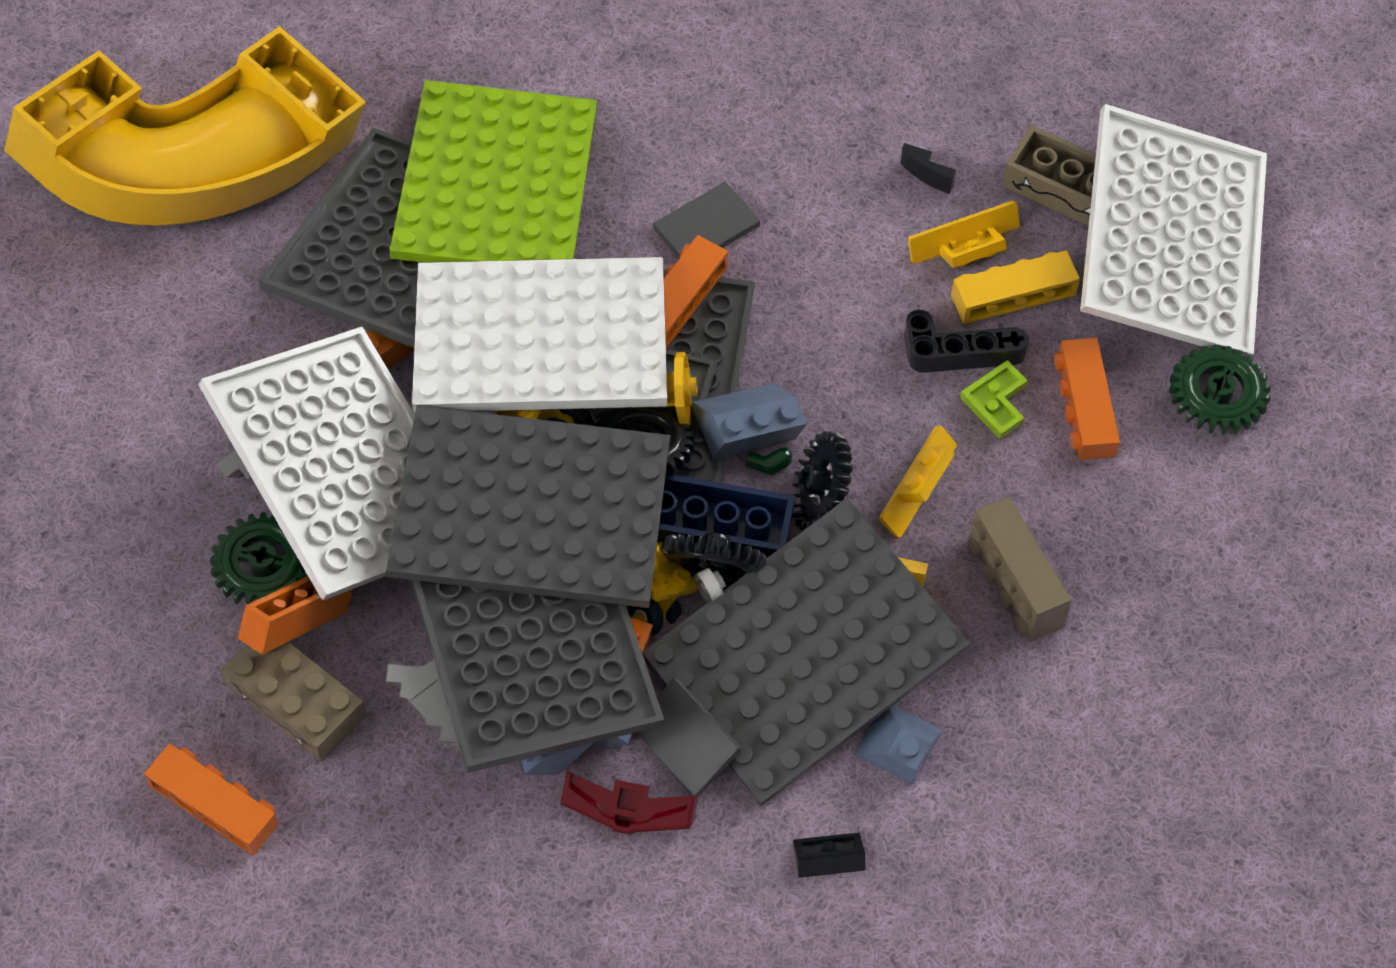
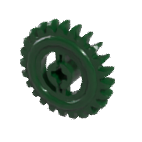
[1169,345,1271,435]
[209,512,307,605]

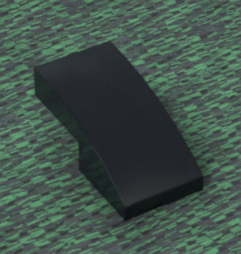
[900,143,956,194]

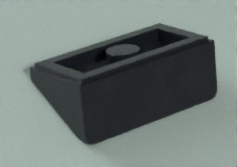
[793,833,866,878]

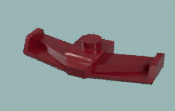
[560,771,698,835]

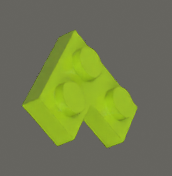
[960,360,1028,440]

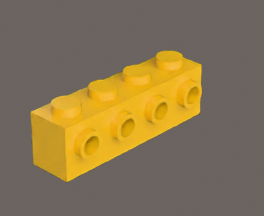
[951,250,1080,325]

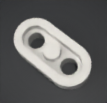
[693,568,726,603]

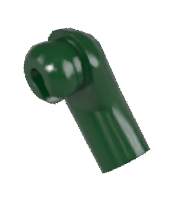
[745,447,792,475]

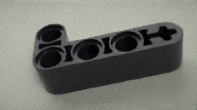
[904,309,1029,373]

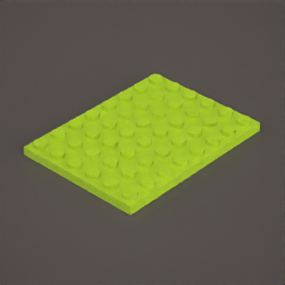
[390,80,597,263]

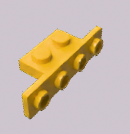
[908,200,1020,268]
[879,425,957,538]

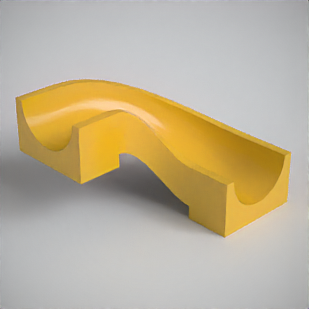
[4,26,366,226]

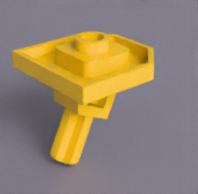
[662,352,698,426]

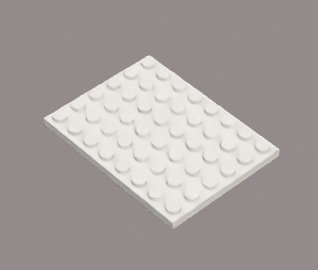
[1080,104,1267,358]
[412,257,667,413]
[199,327,415,601]

